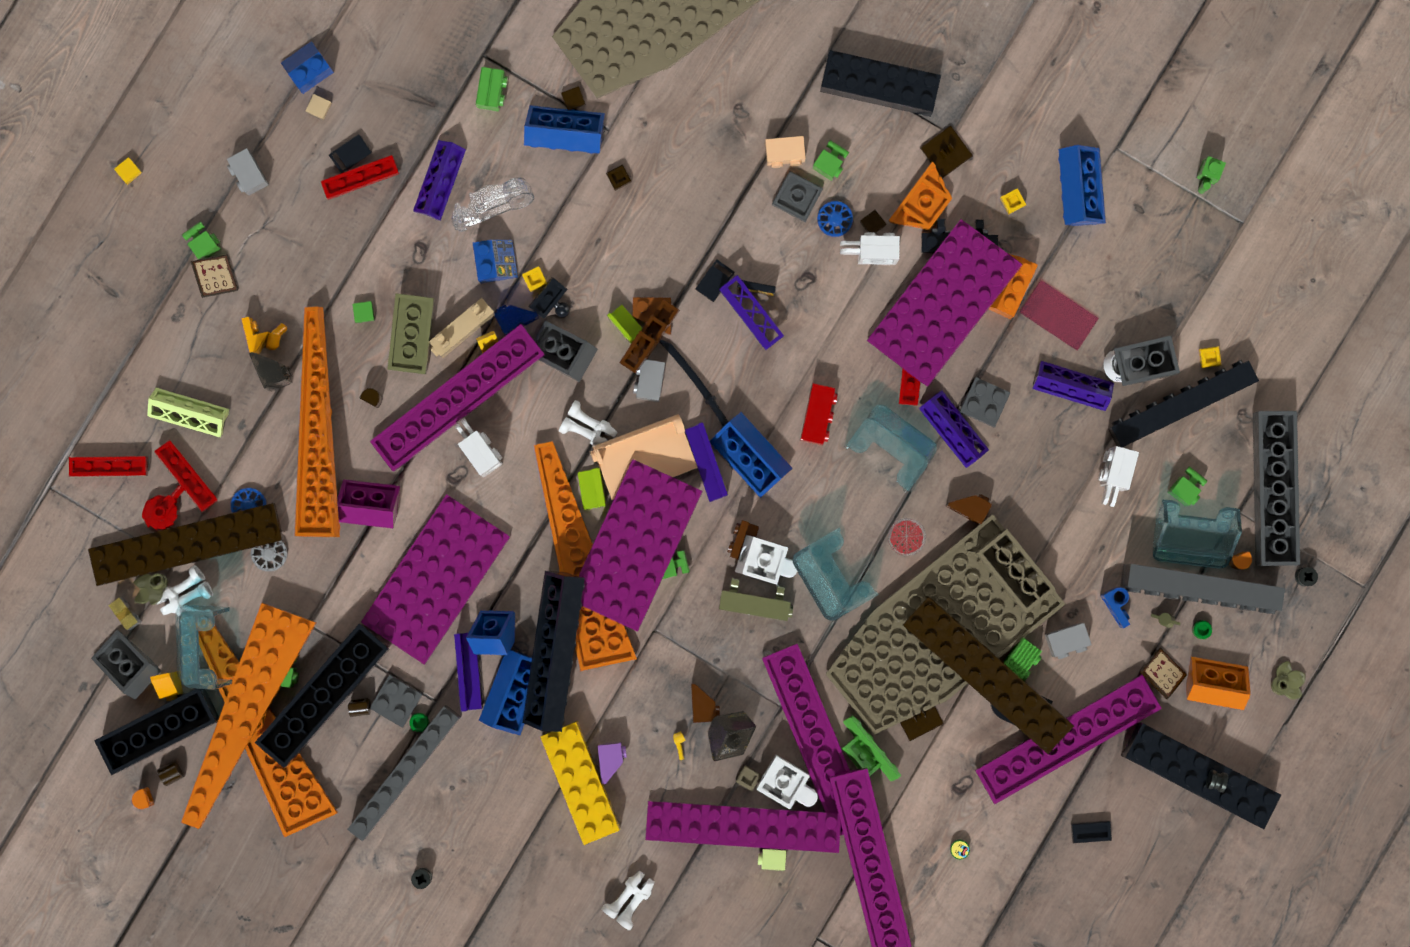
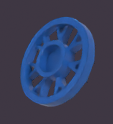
[817,201,853,237]
[231,488,267,513]

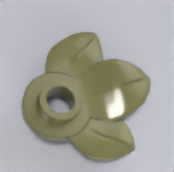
[133,573,168,605]
[1271,661,1306,700]

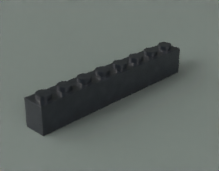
[1108,360,1259,448]

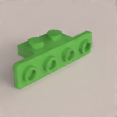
[842,716,901,782]

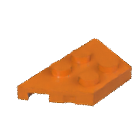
[888,162,952,230]

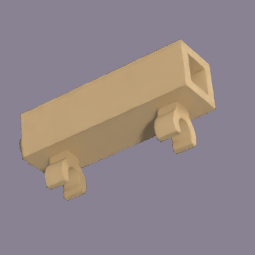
[429,298,496,358]

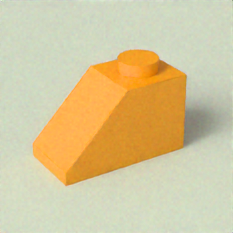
[150,671,183,701]

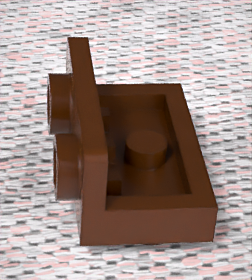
[727,520,759,560]

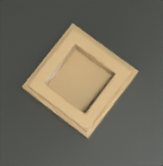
[306,94,332,120]

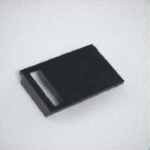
[329,134,372,173]
[695,259,735,302]

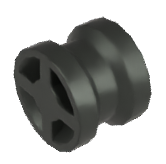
[1295,567,1318,586]
[1206,770,1228,792]
[411,868,432,889]

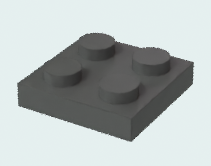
[960,377,1010,428]
[370,675,423,728]

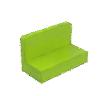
[607,305,643,344]
[578,468,606,510]

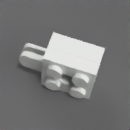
[840,232,900,265]
[455,419,502,477]
[1098,446,1139,507]
[735,535,798,585]
[756,754,818,809]

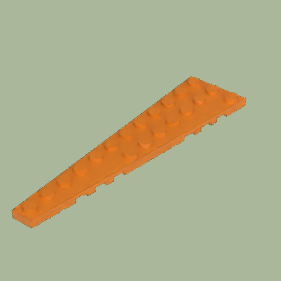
[295,306,341,537]
[534,441,637,671]
[181,603,317,829]
[191,618,339,838]

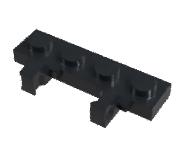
[921,218,998,253]

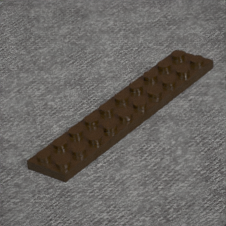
[88,503,284,586]
[903,596,1074,754]

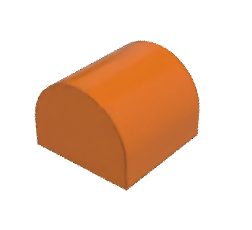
[1227,551,1252,569]
[132,787,154,809]

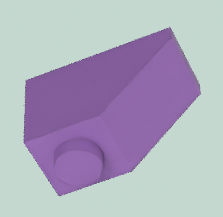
[598,742,627,784]

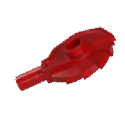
[142,485,184,530]

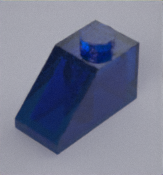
[494,305,539,336]

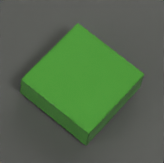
[352,301,375,323]

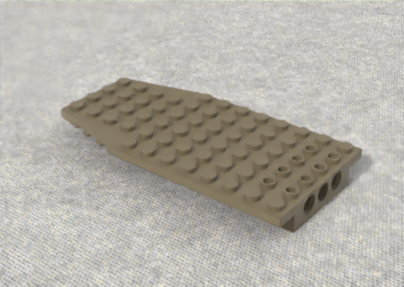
[552,0,760,99]
[826,514,1065,735]

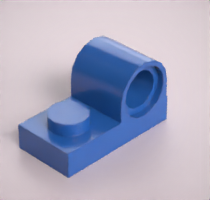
[1100,588,1130,628]

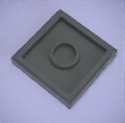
[772,171,823,222]

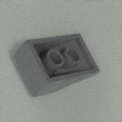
[534,320,598,382]
[1114,335,1180,386]
[91,630,162,700]

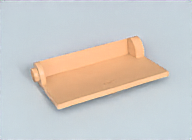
[590,414,698,500]

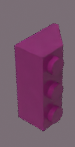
[337,479,400,529]

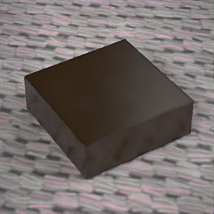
[561,86,586,111]
[606,164,632,191]
[860,210,887,233]

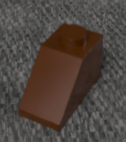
[946,494,992,525]
[691,683,720,723]

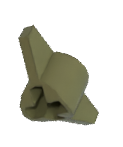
[1151,613,1180,628]

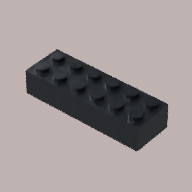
[820,50,941,117]
[94,686,219,775]

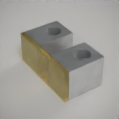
[108,597,142,630]

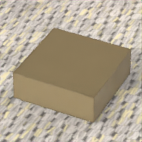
[735,765,762,791]

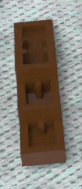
[619,299,680,373]

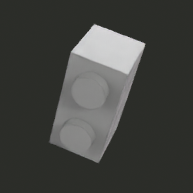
[227,148,269,195]
[633,360,665,402]
[1045,623,1092,659]

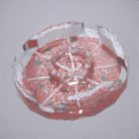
[888,518,926,556]

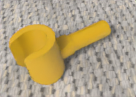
[673,731,686,760]

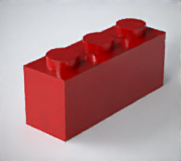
[800,383,838,446]

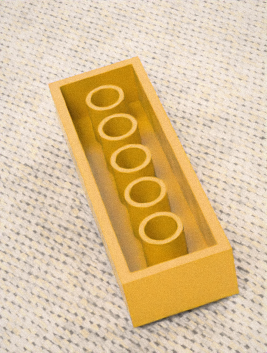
[540,721,620,845]

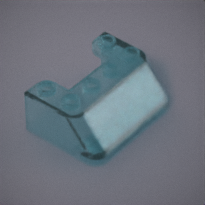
[845,405,937,493]
[1152,499,1242,568]
[792,528,879,621]
[175,605,232,690]

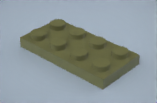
[387,293,435,374]

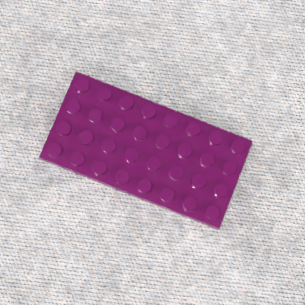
[867,219,1022,387]
[579,459,703,632]
[361,494,510,665]

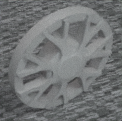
[251,541,288,571]

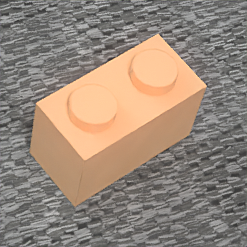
[765,136,806,168]

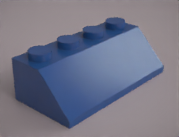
[524,105,605,154]
[1058,145,1106,226]
[709,412,793,498]
[478,650,532,735]

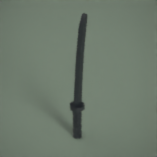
[660,340,729,426]

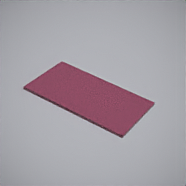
[1019,280,1099,351]

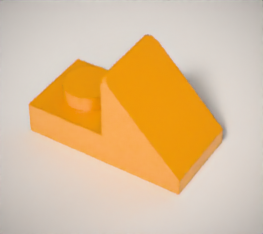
[241,317,270,357]

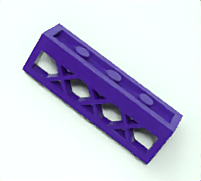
[413,140,466,221]
[719,275,784,350]
[1033,361,1114,411]
[919,390,989,468]
[685,422,728,502]
[454,633,483,712]

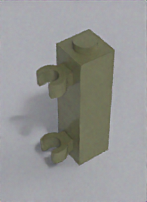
[719,578,793,621]

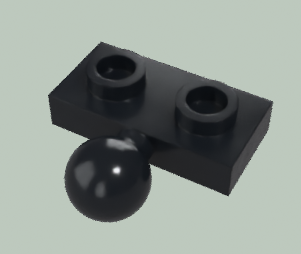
[528,277,570,319]

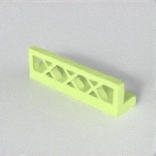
[147,388,229,438]

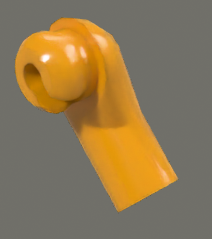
[266,323,288,350]

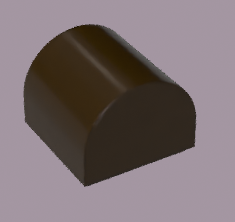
[360,388,383,408]
[348,698,371,717]
[157,760,185,786]

